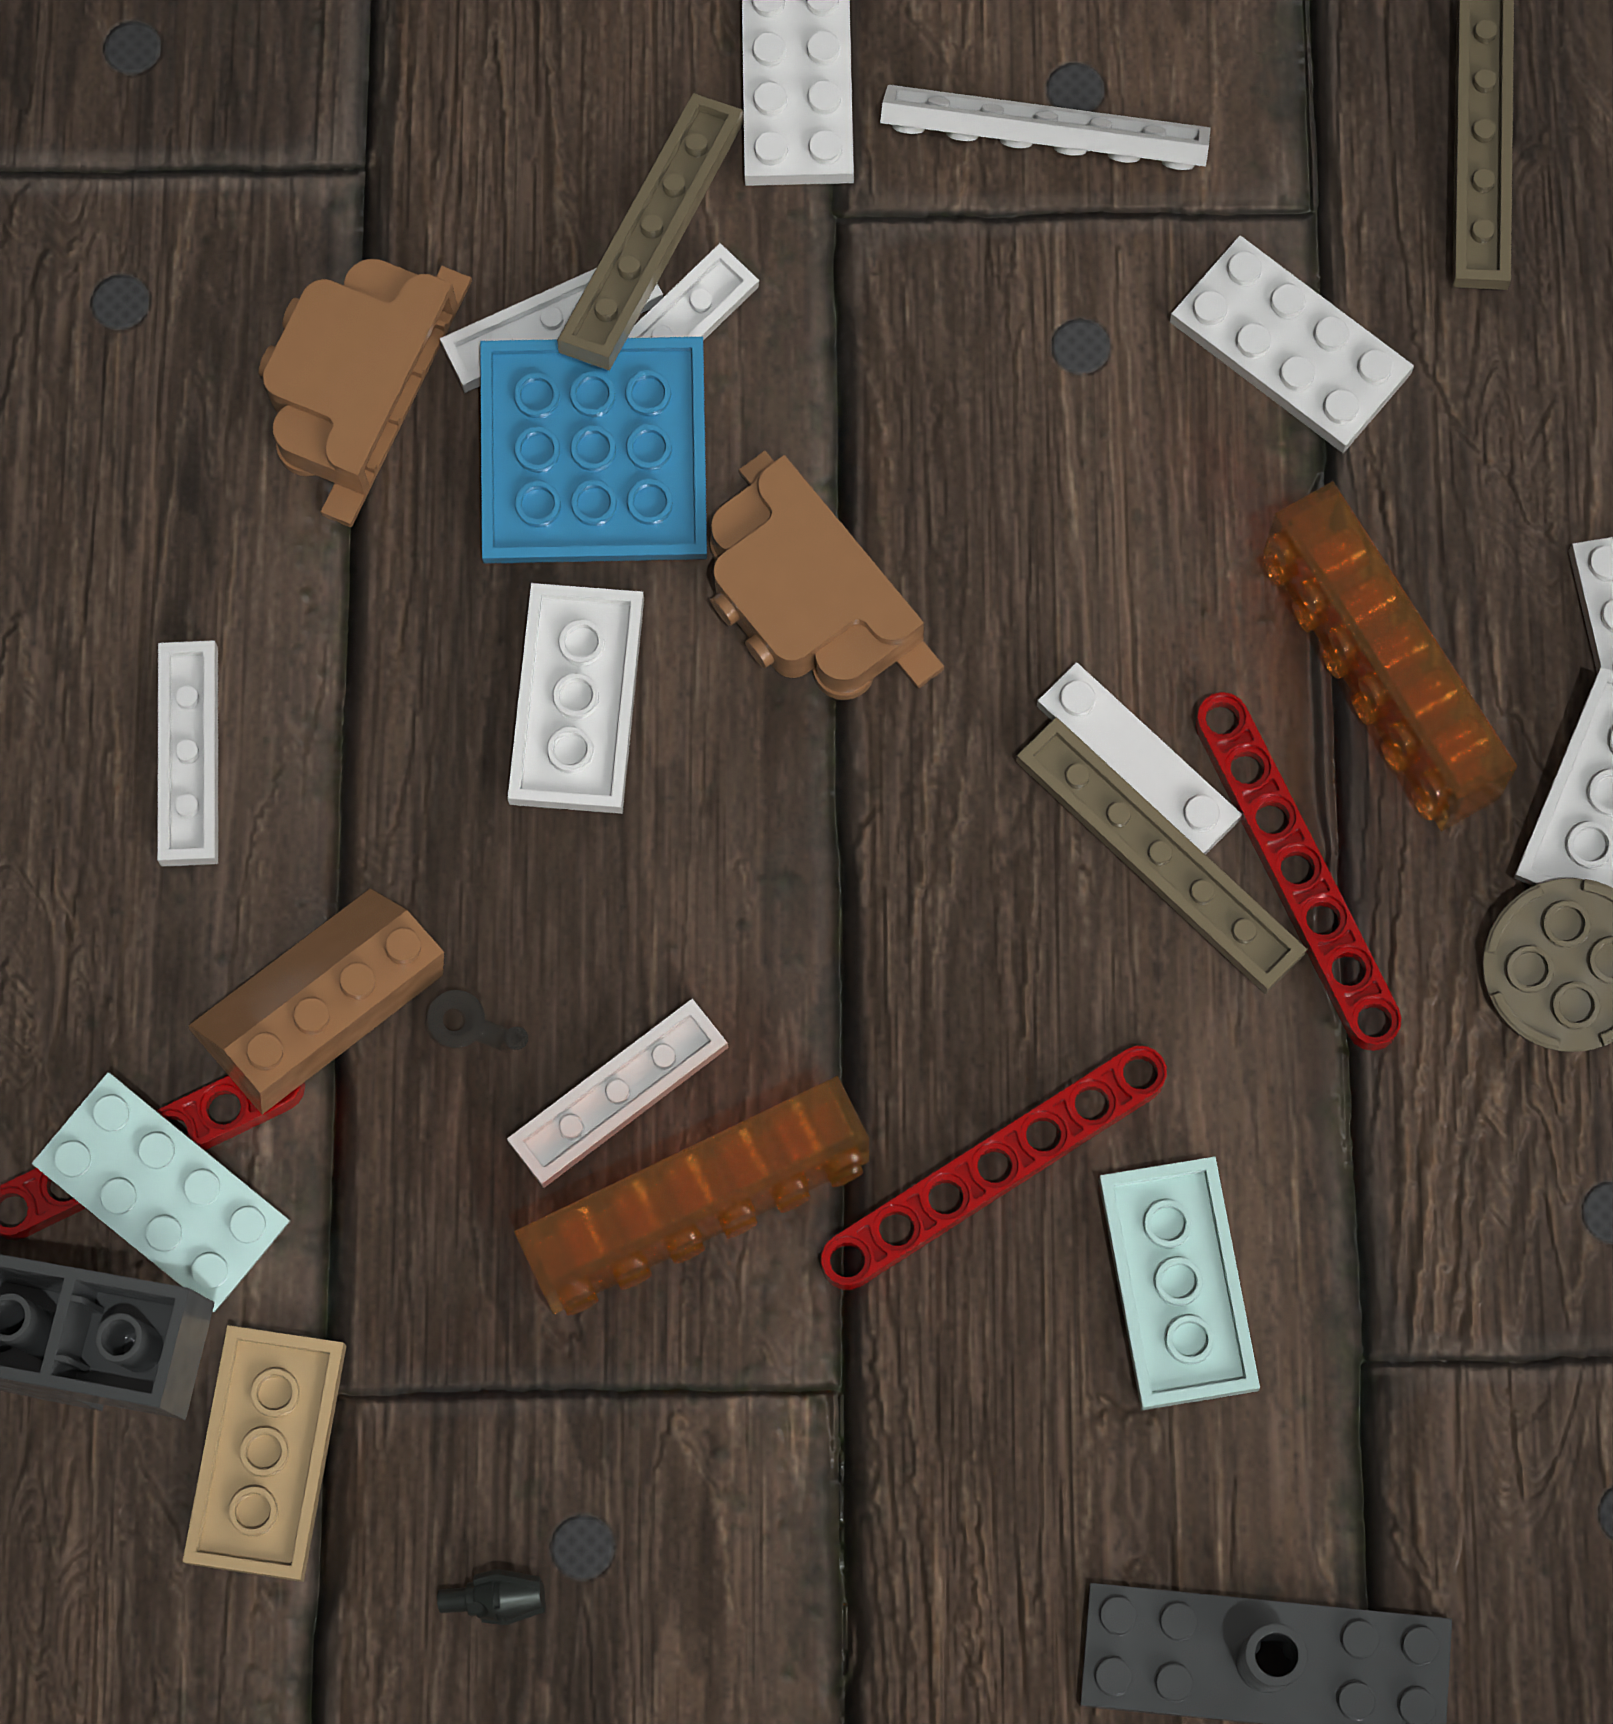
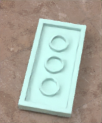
[32,1072,291,1312]
[1099,1157,1260,1411]

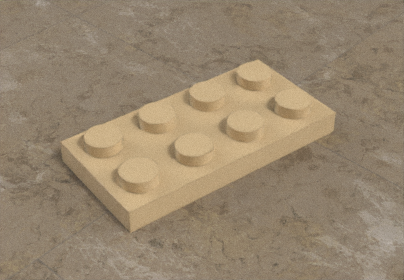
[183,1325,346,1582]

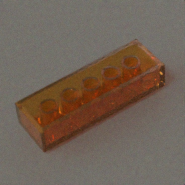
[1262,481,1518,832]
[514,1076,869,1316]

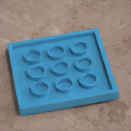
[480,337,707,563]

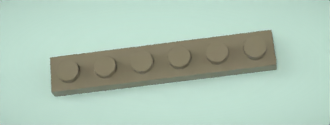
[1452,0,1514,290]
[557,93,743,371]
[1016,717,1307,995]

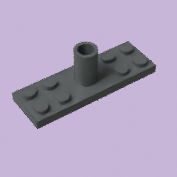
[1080,1583,1452,1724]

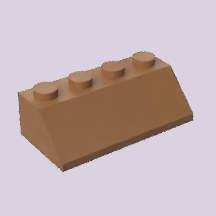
[189,889,444,1114]

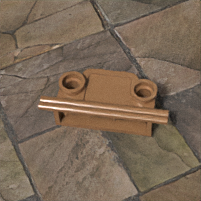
[259,259,472,527]
[710,451,944,700]

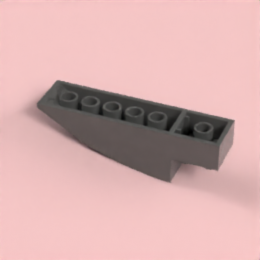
[0,1254,215,1420]

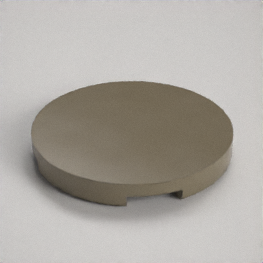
[1483,878,1613,1052]

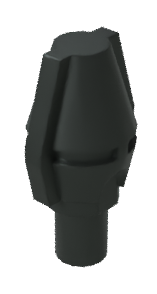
[437,1569,546,1625]

